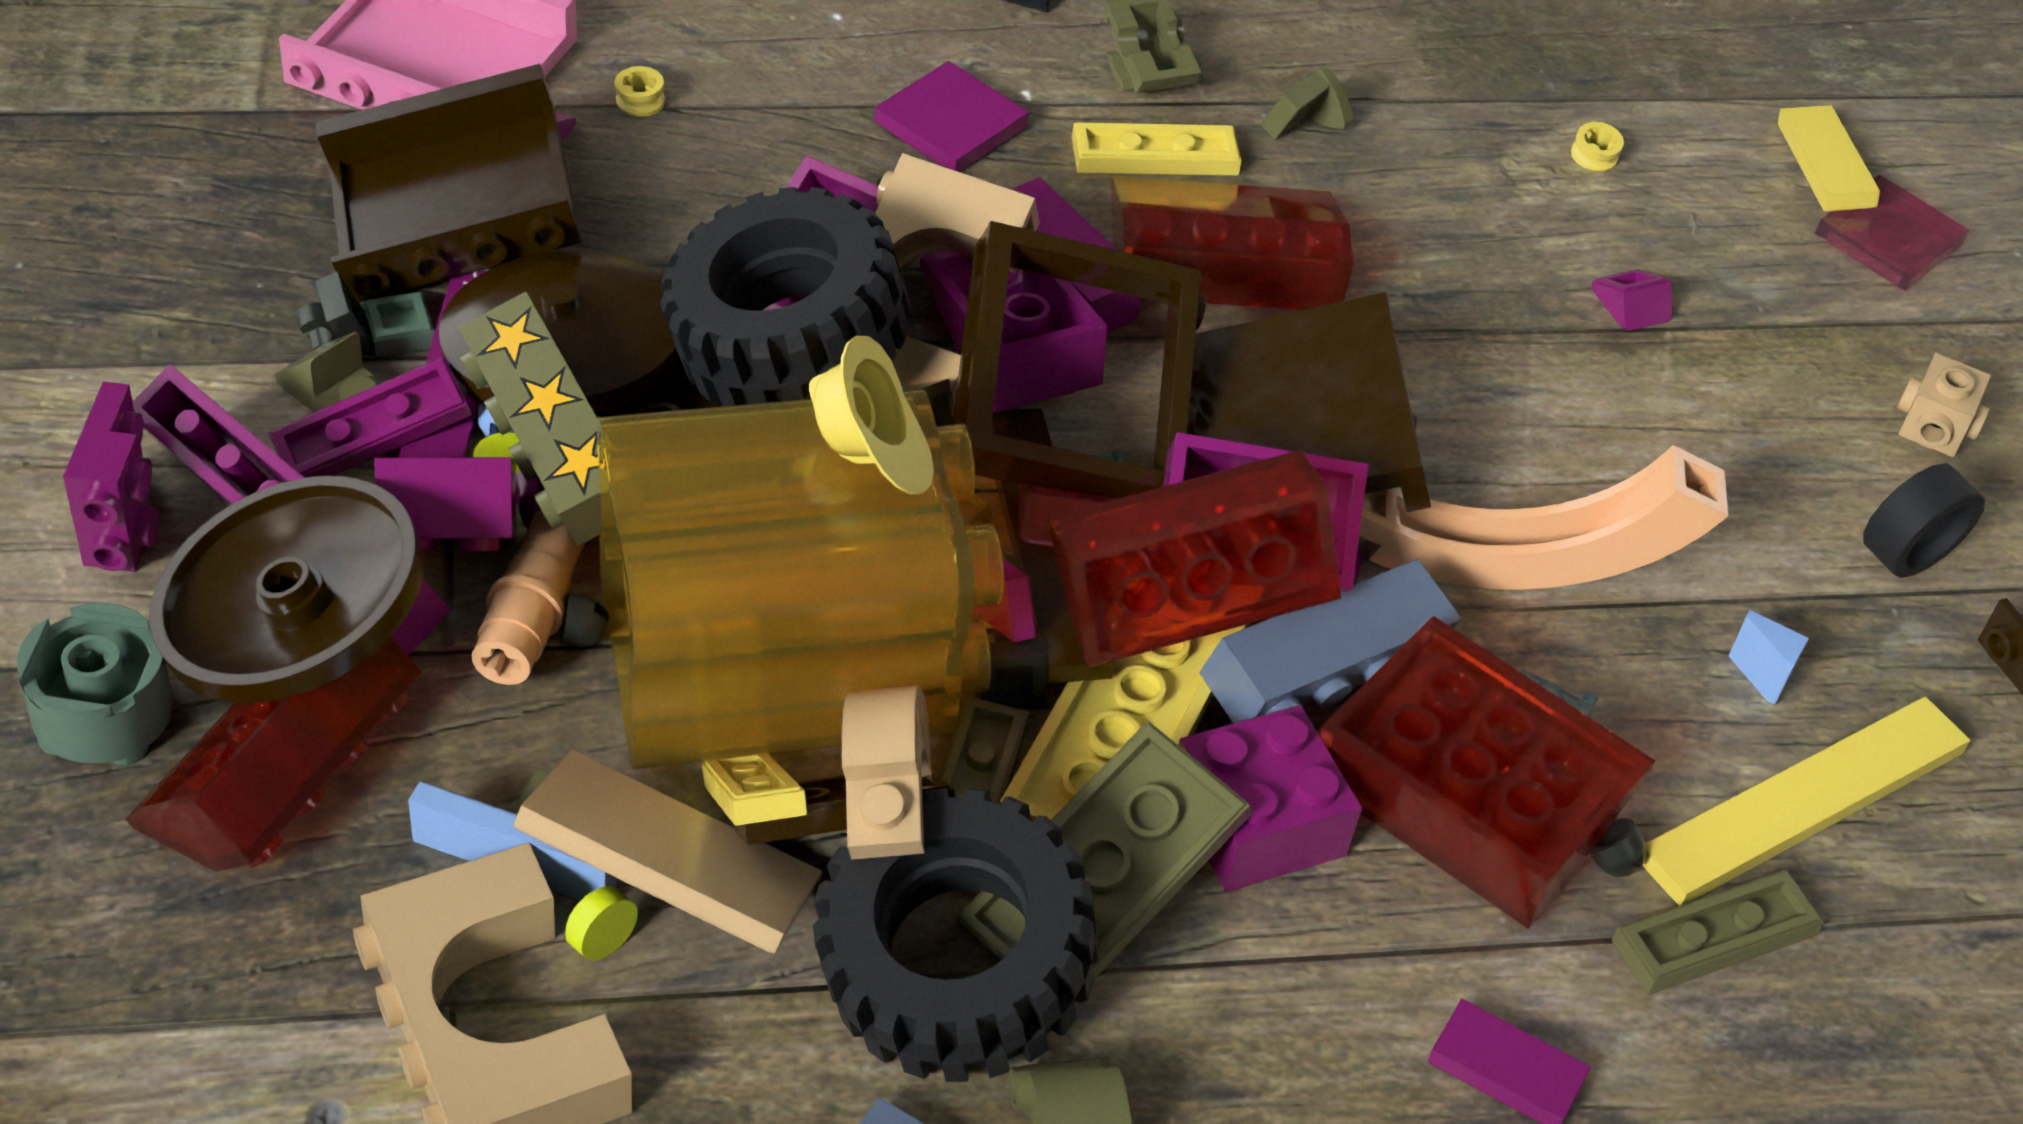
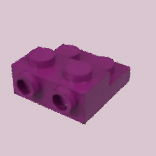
[63,381,160,572]

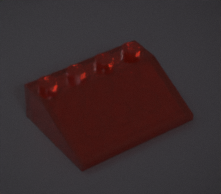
[1111,176,1354,310]
[1319,616,1656,929]

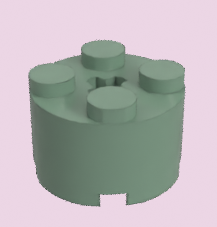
[17,603,174,765]

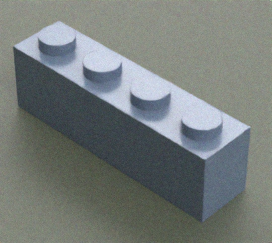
[1199,559,1462,723]

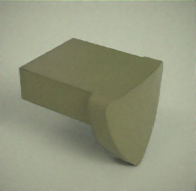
[1260,64,1354,140]

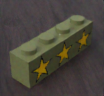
[458,292,647,546]

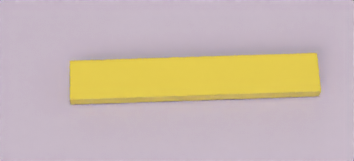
[1642,696,1971,906]

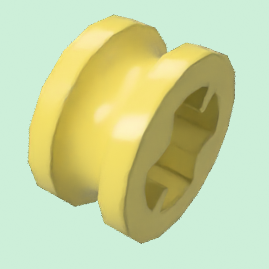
[614,66,665,117]
[1571,121,1624,171]

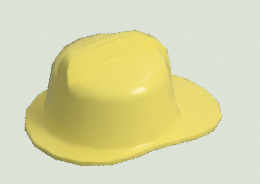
[809,336,934,495]

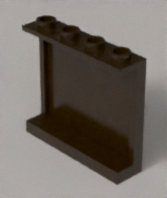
[315,63,582,302]
[1189,292,1431,513]

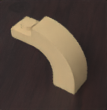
[842,685,932,860]

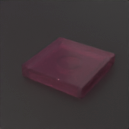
[1815,175,1969,291]

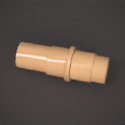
[472,510,586,685]

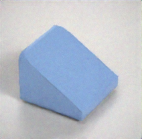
[1728,610,1809,705]

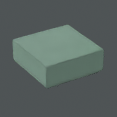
[362,292,435,357]

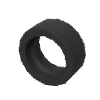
[1863,463,1985,578]

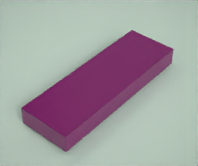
[268,356,472,478]

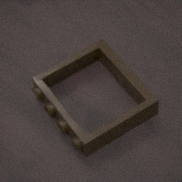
[947,221,1206,513]

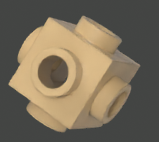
[1896,353,1991,458]

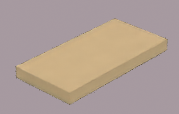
[513,749,823,954]

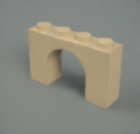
[875,153,1040,405]
[353,843,632,1124]

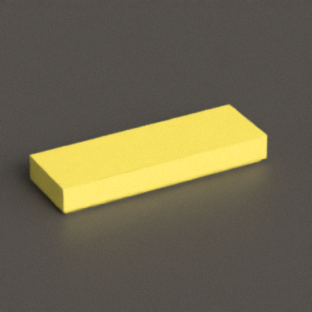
[1778,105,1880,212]
[1072,122,1242,175]
[702,752,807,826]

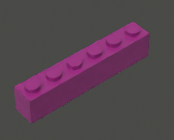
[133,364,452,658]

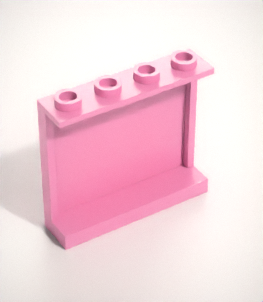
[279,0,577,110]

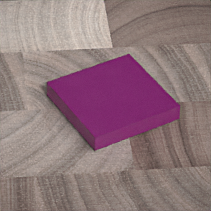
[874,61,1029,172]

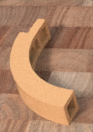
[1359,445,1729,590]

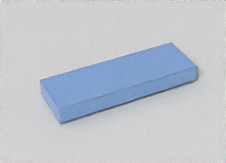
[408,782,616,901]

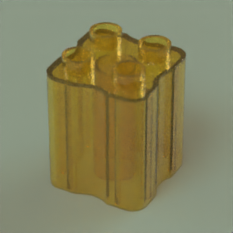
[597,389,1004,770]

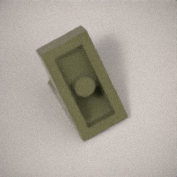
[275,332,383,412]

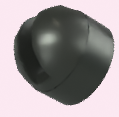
[560,592,609,647]
[1586,818,1647,877]

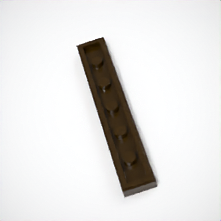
[990,408,1114,683]

